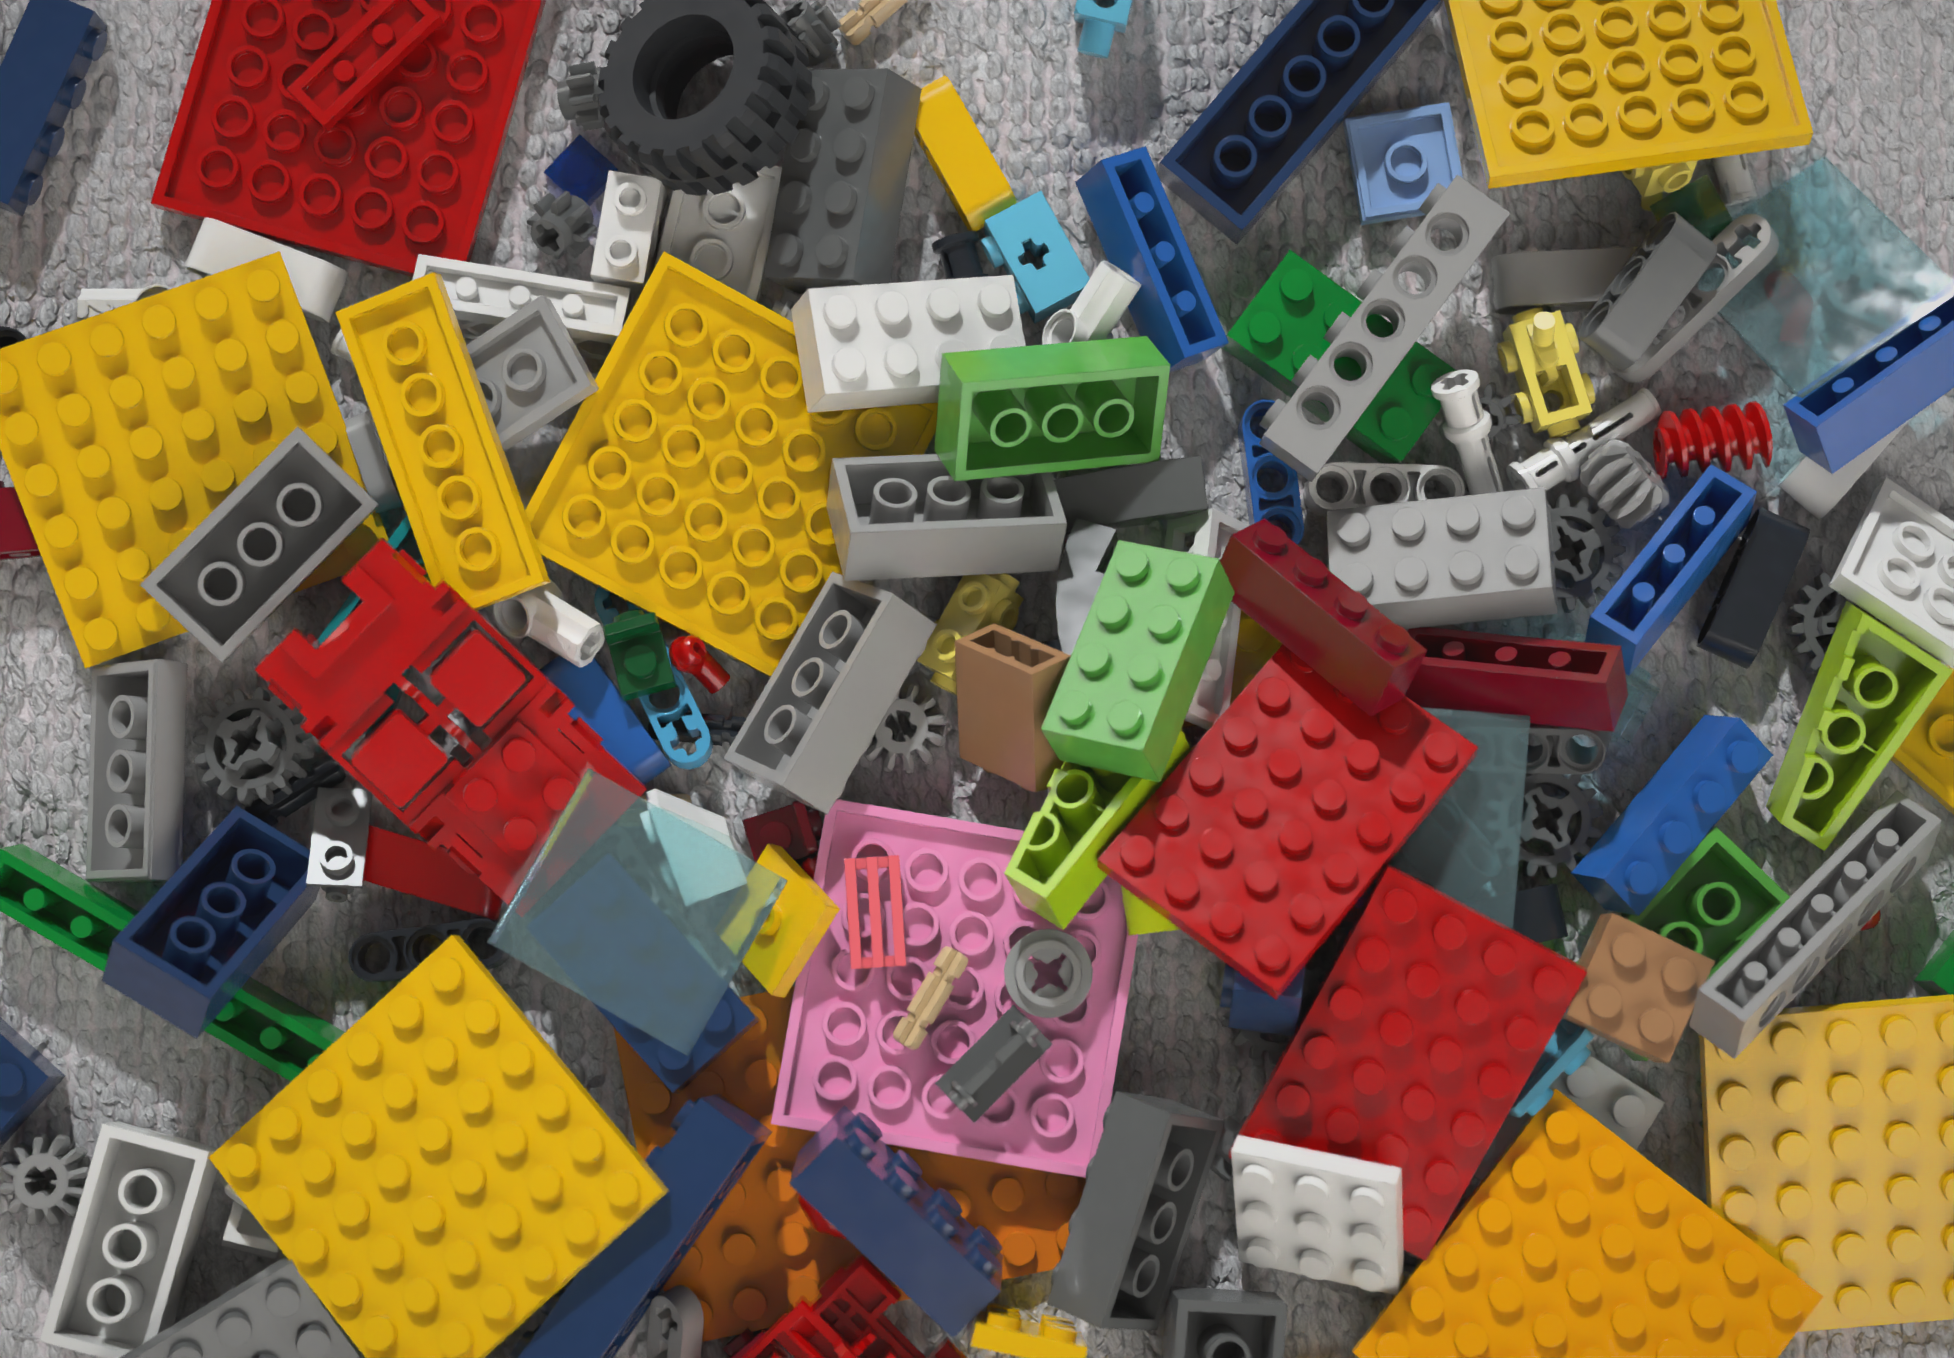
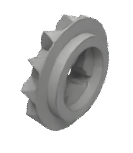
[1004,929,1093,1018]

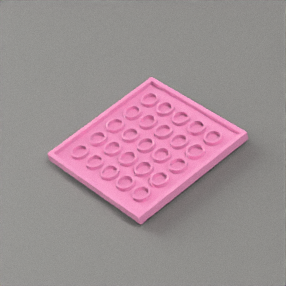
[771,799,1138,1178]

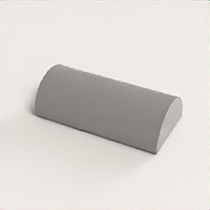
[86,659,188,883]

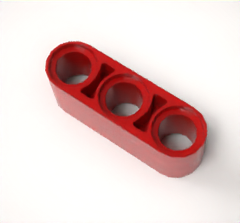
[363,825,503,920]

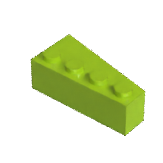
[1766,600,1953,851]
[1004,729,1191,930]

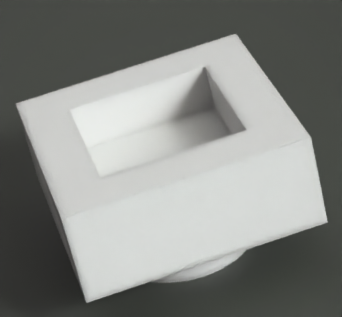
[221,1200,279,1259]

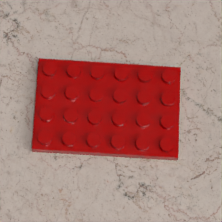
[1097,644,1479,1000]
[1228,864,1588,1261]

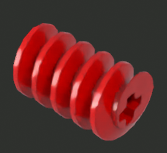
[1653,401,1773,479]

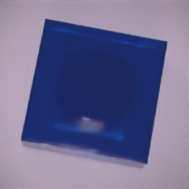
[543,134,619,207]

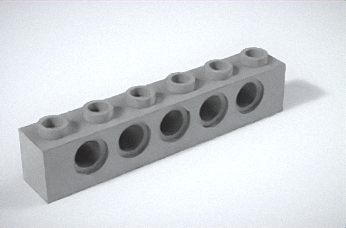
[1259,175,1510,482]
[1689,790,1942,1059]

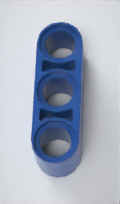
[1238,399,1304,545]
[539,655,672,785]

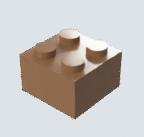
[1562,913,1715,1063]

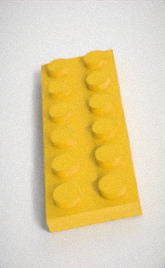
[335,272,550,611]

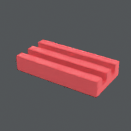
[844,855,906,969]

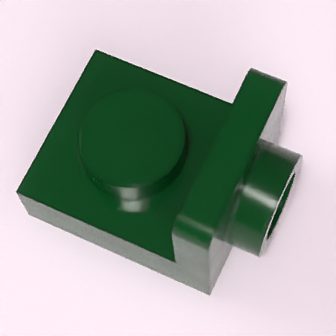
[602,610,677,701]

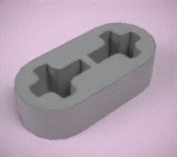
[344,412,403,514]
[647,1285,704,1358]

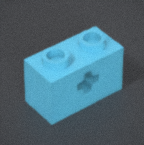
[980,191,1090,324]

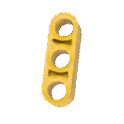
[914,75,1018,231]

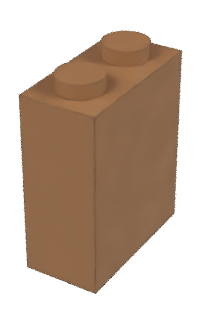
[955,623,1071,793]

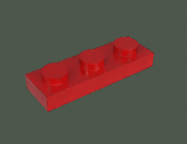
[286,0,443,131]

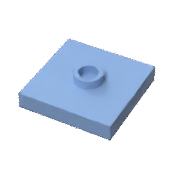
[1343,102,1463,225]

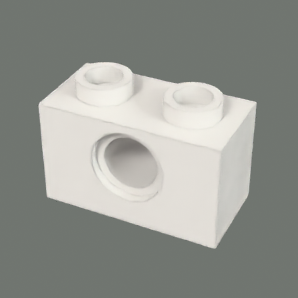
[590,170,667,295]

